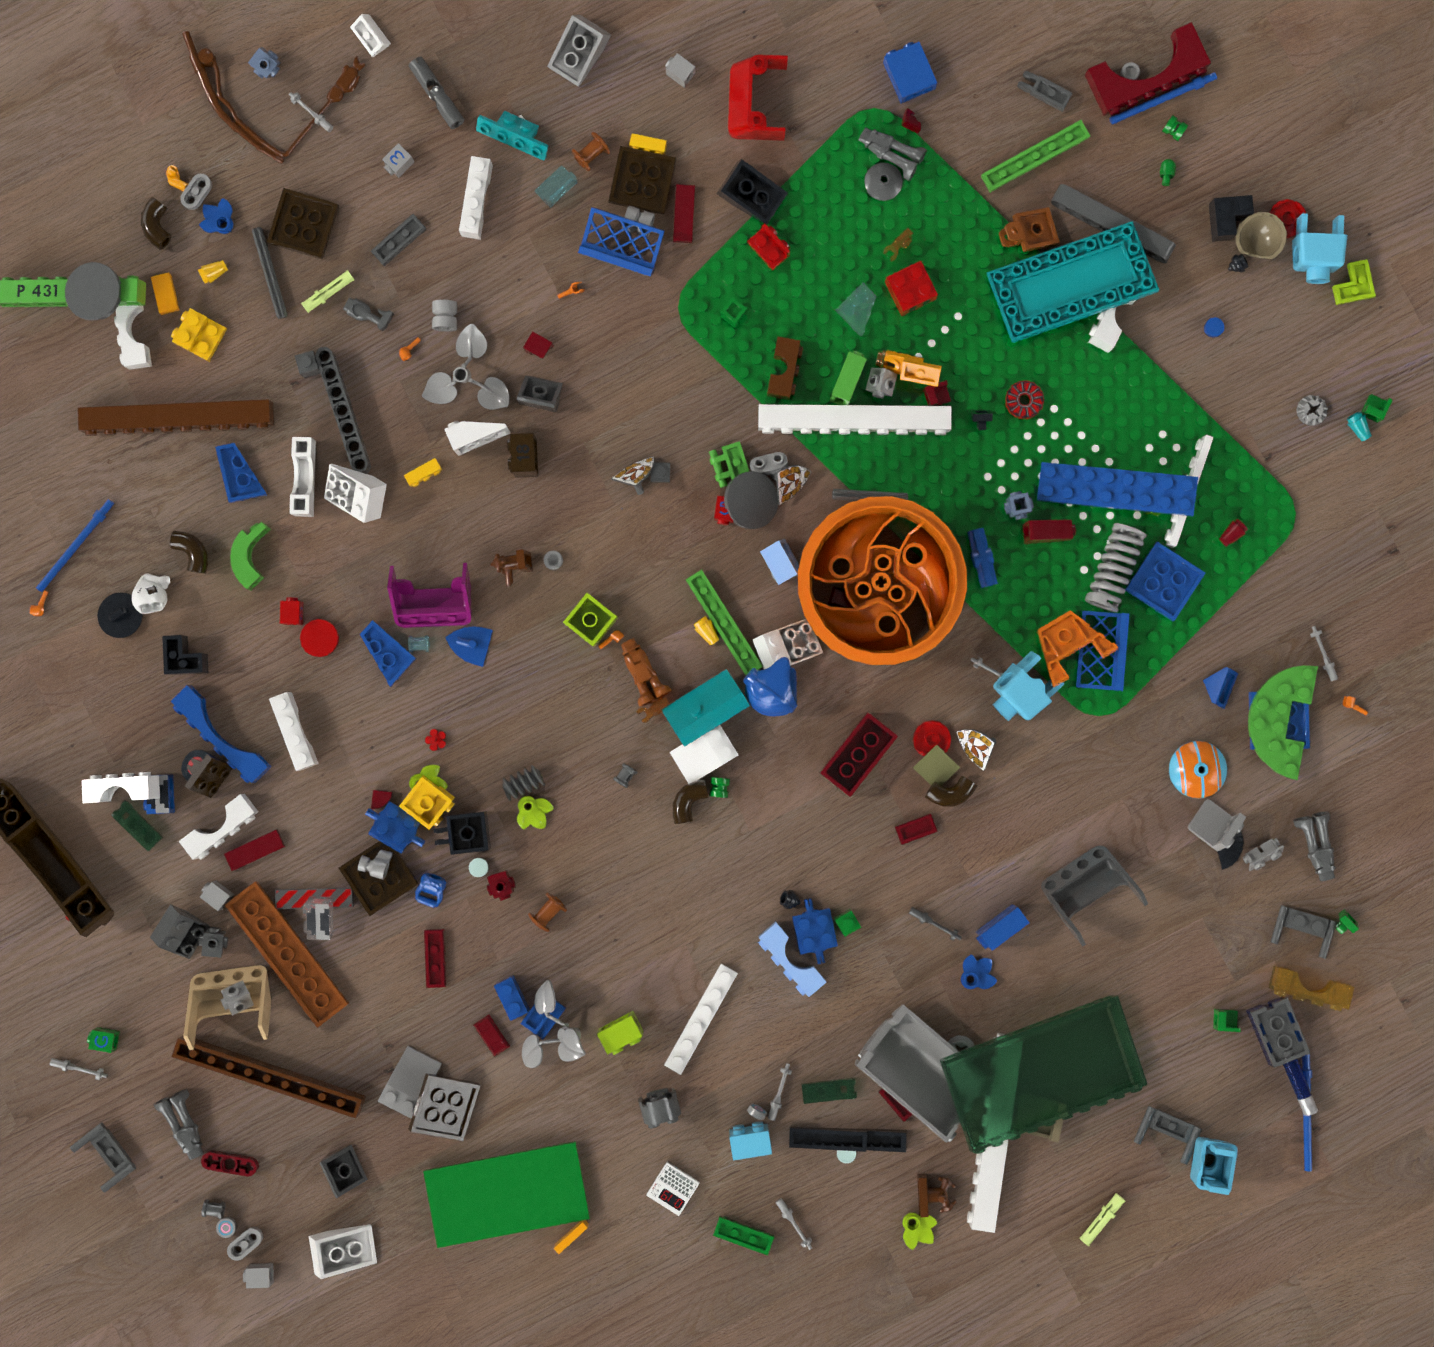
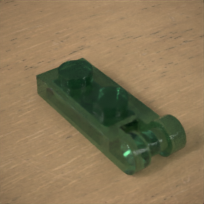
[111,800,163,851]
[801,1078,857,1104]

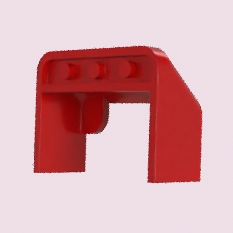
[728,55,788,141]

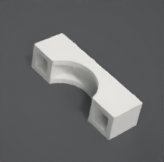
[459,156,493,240]
[1089,300,1136,353]
[114,306,152,370]
[290,437,316,517]
[269,692,319,771]
[82,772,160,803]
[179,794,258,860]

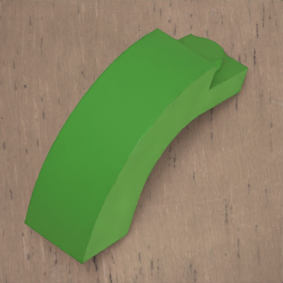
[230,522,271,591]

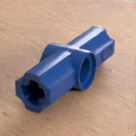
[967,528,998,588]

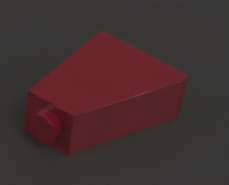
[1023,520,1076,544]

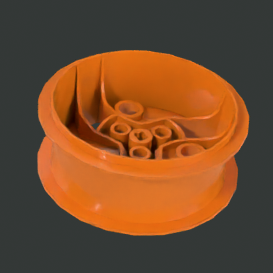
[798,496,967,665]

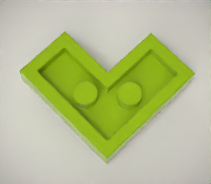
[1332,259,1376,305]

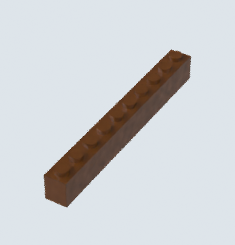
[78,399,274,436]
[171,1035,366,1118]

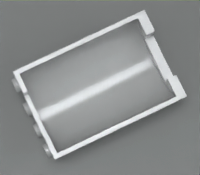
[855,1004,992,1143]

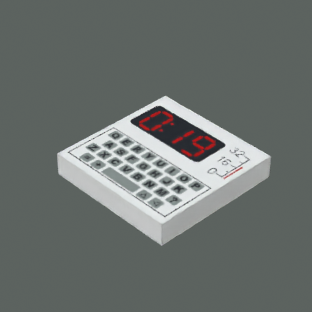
[646,1161,700,1216]

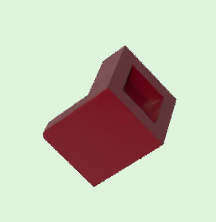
[523,331,554,359]
[923,380,951,406]

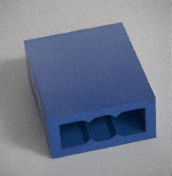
[883,42,937,104]
[976,904,1029,951]

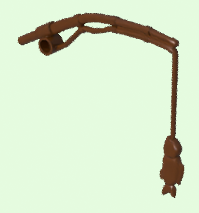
[182,31,365,164]

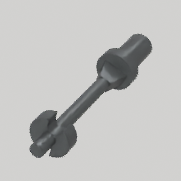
[909,907,962,940]

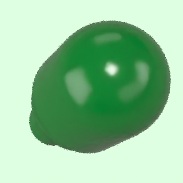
[1159,159,1176,186]

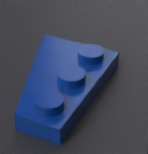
[360,620,416,687]

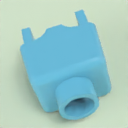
[1292,214,1348,284]
[992,651,1064,721]
[1190,1137,1238,1195]

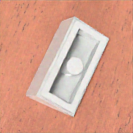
[350,14,391,57]

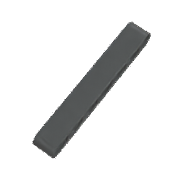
[1051,184,1176,263]
[315,347,371,474]

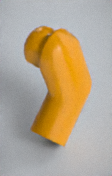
[166,165,188,191]

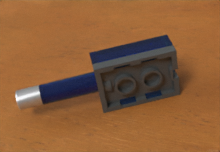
[1246,996,1318,1116]

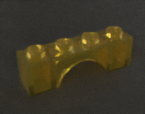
[1268,966,1355,1011]

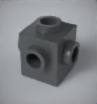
[199,927,228,958]

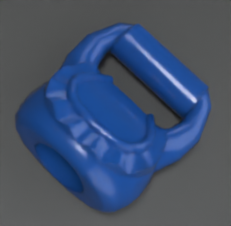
[415,873,446,908]

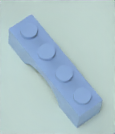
[758,921,826,997]

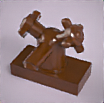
[490,549,533,588]
[917,1174,957,1217]

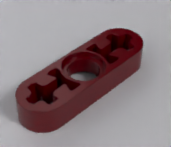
[201,1151,259,1177]

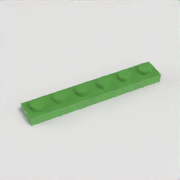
[981,120,1090,193]
[686,570,763,676]

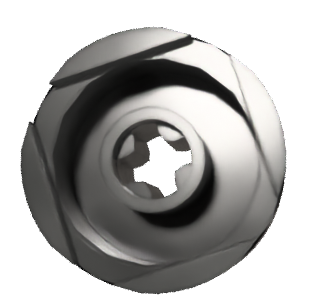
[638,1088,681,1129]

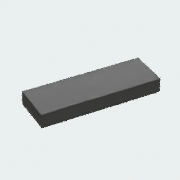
[371,214,426,266]

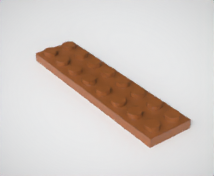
[225,881,349,1028]

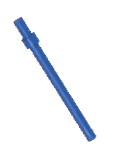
[1109,72,1217,125]
[36,499,115,592]
[1300,1054,1313,1171]

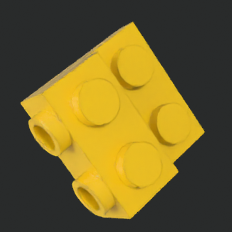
[171,308,227,362]
[399,775,455,830]

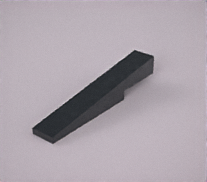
[789,1127,907,1153]

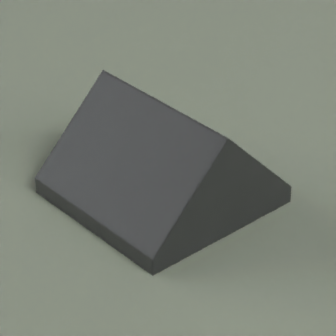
[517,376,563,413]
[320,1145,368,1198]

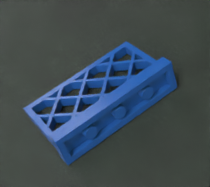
[578,207,665,277]
[1076,611,1129,691]

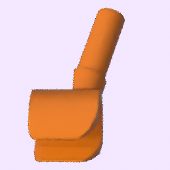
[557,282,585,299]
[399,337,421,361]
[30,590,49,616]
[598,630,624,649]
[1343,696,1368,715]

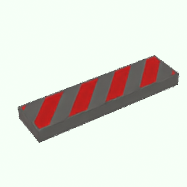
[275,888,354,909]

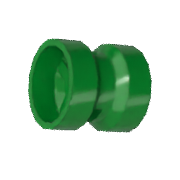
[1162,115,1188,141]
[709,777,730,798]

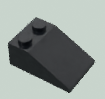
[716,159,788,225]

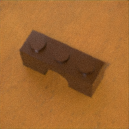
[767,337,803,400]

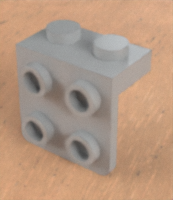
[1188,799,1246,852]

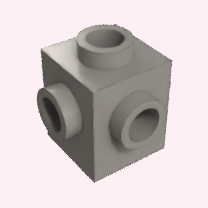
[866,368,898,399]
[221,980,254,1016]

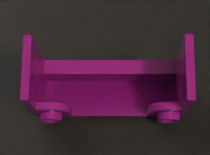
[387,563,472,628]

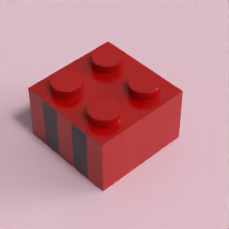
[885,261,938,316]

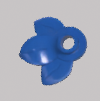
[199,198,234,234]
[961,955,997,989]

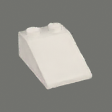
[444,421,511,456]
[670,725,738,784]
[309,1224,377,1279]

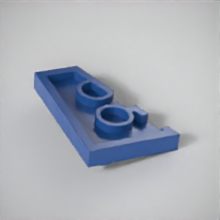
[215,443,267,503]

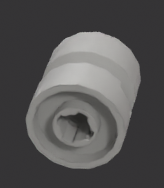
[622,206,655,238]
[432,300,457,331]

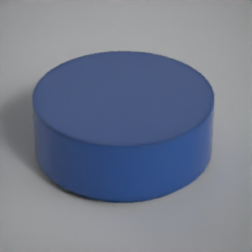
[1204,317,1224,338]

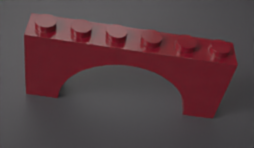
[1085,22,1211,116]

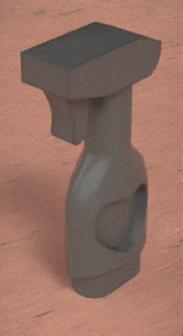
[343,298,394,331]

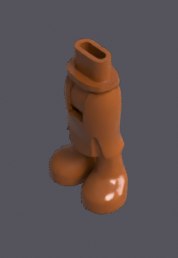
[621,638,672,707]

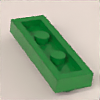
[713,1216,774,1256]

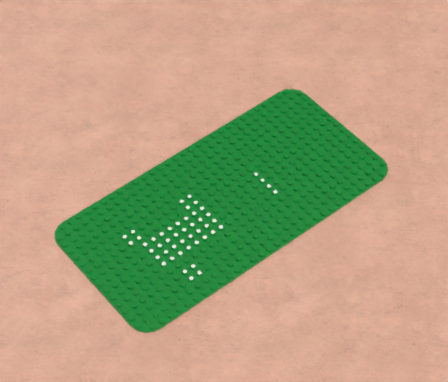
[678,108,1296,716]

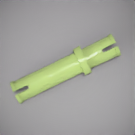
[301,270,354,313]
[1080,1193,1126,1246]

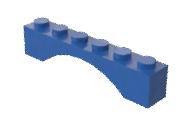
[171,685,272,783]

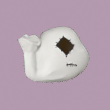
[132,573,170,614]

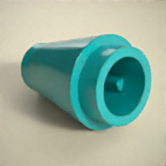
[1347,411,1372,441]

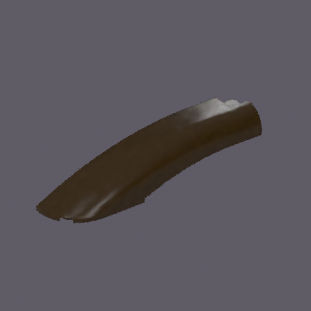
[0,778,114,937]

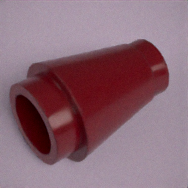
[1219,519,1248,547]

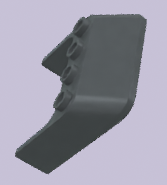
[1041,846,1148,947]

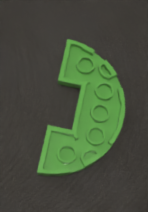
[1248,665,1318,780]

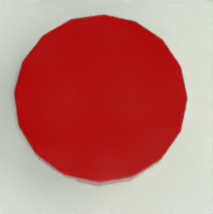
[1269,199,1306,238]
[300,619,339,657]
[913,720,951,757]

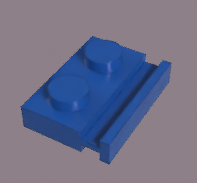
[520,1000,566,1040]

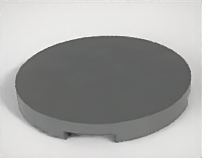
[65,262,121,321]
[724,471,778,529]

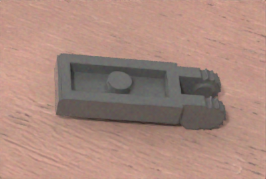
[1017,71,1073,112]

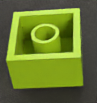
[563,593,618,648]
[597,1011,644,1055]

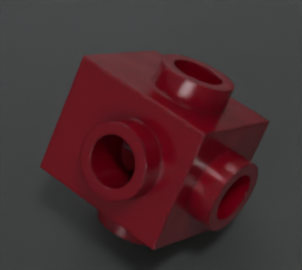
[487,870,516,901]

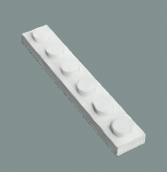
[1164,435,1213,548]
[664,963,738,1075]

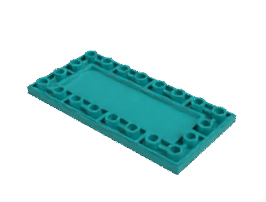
[987,221,1160,343]

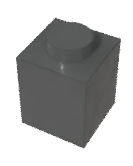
[295,350,321,378]

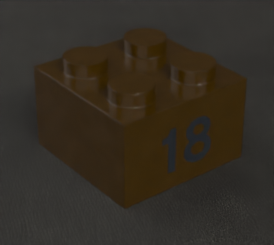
[507,433,538,478]

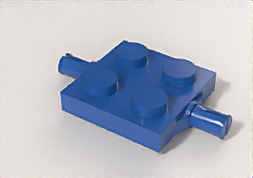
[365,801,426,854]
[792,898,838,964]

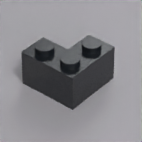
[1209,195,1254,242]
[162,635,209,675]

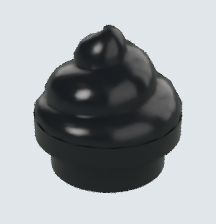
[1228,254,1249,273]
[780,890,801,909]

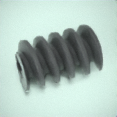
[502,765,545,801]

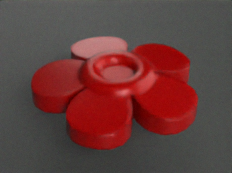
[425,729,446,751]

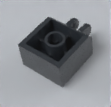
[433,811,491,855]

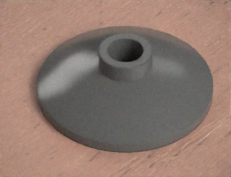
[864,163,903,201]

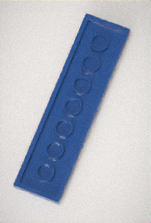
[1037,462,1198,516]

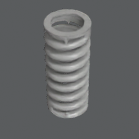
[1085,523,1147,612]

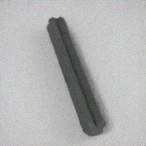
[832,489,908,501]

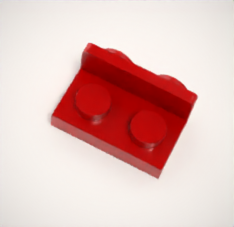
[747,223,790,271]

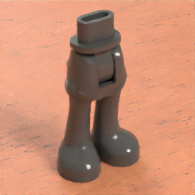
[858,127,927,181]
[1293,811,1336,881]
[153,1089,204,1160]

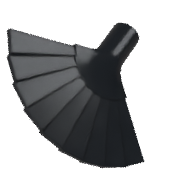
[1217,831,1244,870]

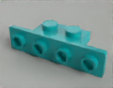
[476,111,549,161]

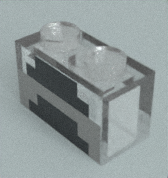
[303,896,334,940]

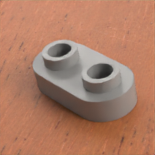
[180,174,212,210]
[750,452,788,476]
[227,1227,263,1261]

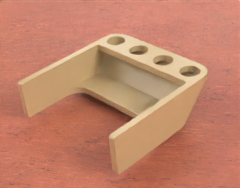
[184,965,271,1050]

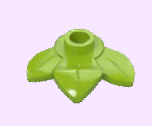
[409,765,448,790]
[517,796,554,829]
[902,1212,937,1250]

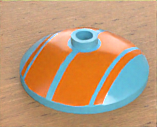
[1169,741,1227,798]

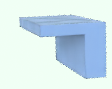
[760,539,799,585]

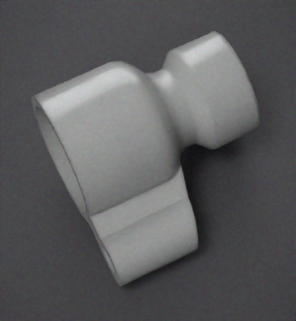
[358,849,393,880]

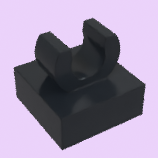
[971,410,993,430]

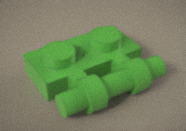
[709,441,749,488]

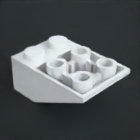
[324,464,387,523]
[753,619,823,669]

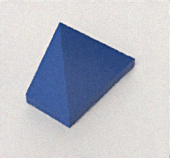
[1203,667,1238,709]

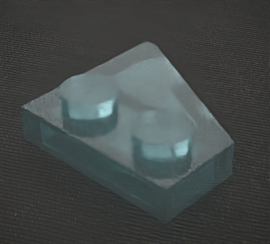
[835,282,876,337]

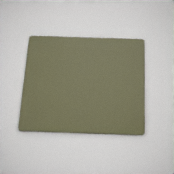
[913,745,960,786]

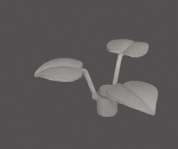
[422,324,510,410]
[522,980,586,1068]

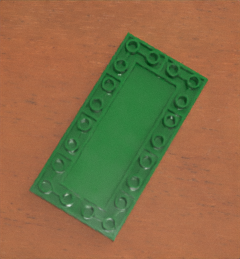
[423,1141,590,1248]

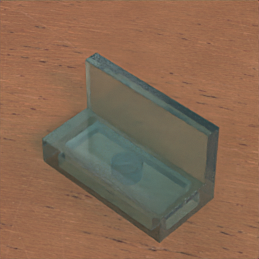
[534,165,577,208]

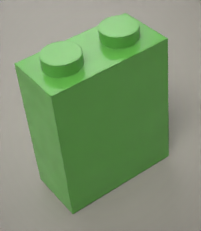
[830,351,867,405]

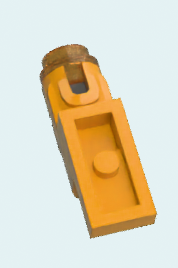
[876,350,942,387]

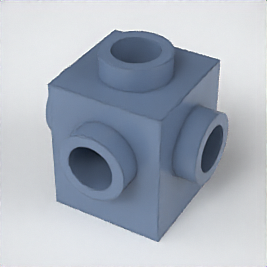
[248,47,281,78]
[1004,491,1033,520]

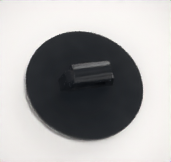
[97,593,143,638]

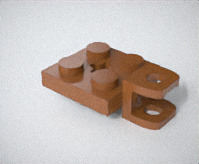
[999,207,1060,252]

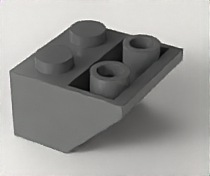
[150,904,210,959]

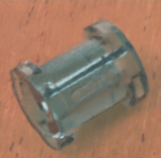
[408,635,430,653]

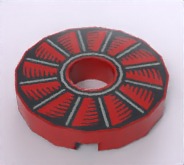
[1005,381,1044,419]

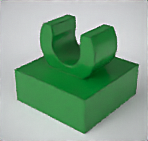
[1336,909,1359,934]

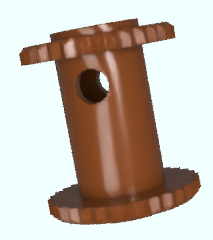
[572,132,610,171]
[528,893,567,932]

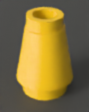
[198,260,228,284]
[693,616,719,645]

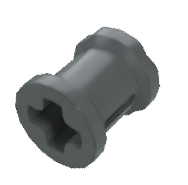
[613,763,638,788]
[201,1199,226,1219]

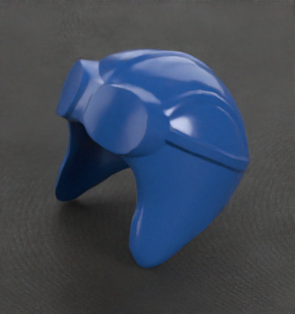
[743,657,798,716]

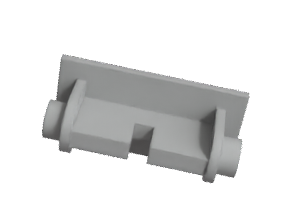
[1243,838,1284,871]

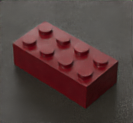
[819,712,898,797]

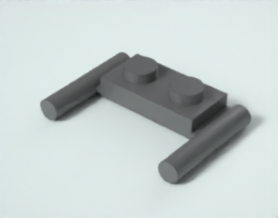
[1270,905,1337,959]
[1134,1106,1202,1165]
[70,1122,136,1193]

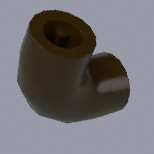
[141,197,171,250]
[170,530,208,574]
[925,776,978,807]
[673,779,708,824]

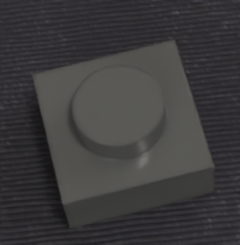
[651,462,670,483]

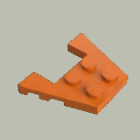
[1037,610,1118,687]

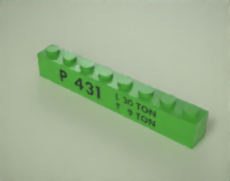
[0,275,146,307]

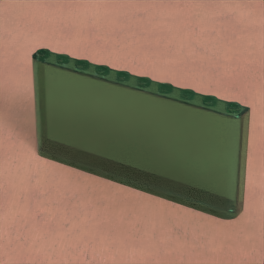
[940,995,1148,1154]

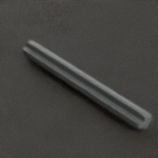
[252,227,287,319]

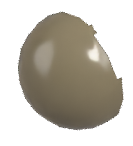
[1236,212,1287,260]

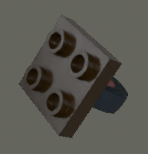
[181,750,233,798]

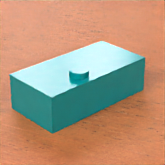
[662,669,750,747]

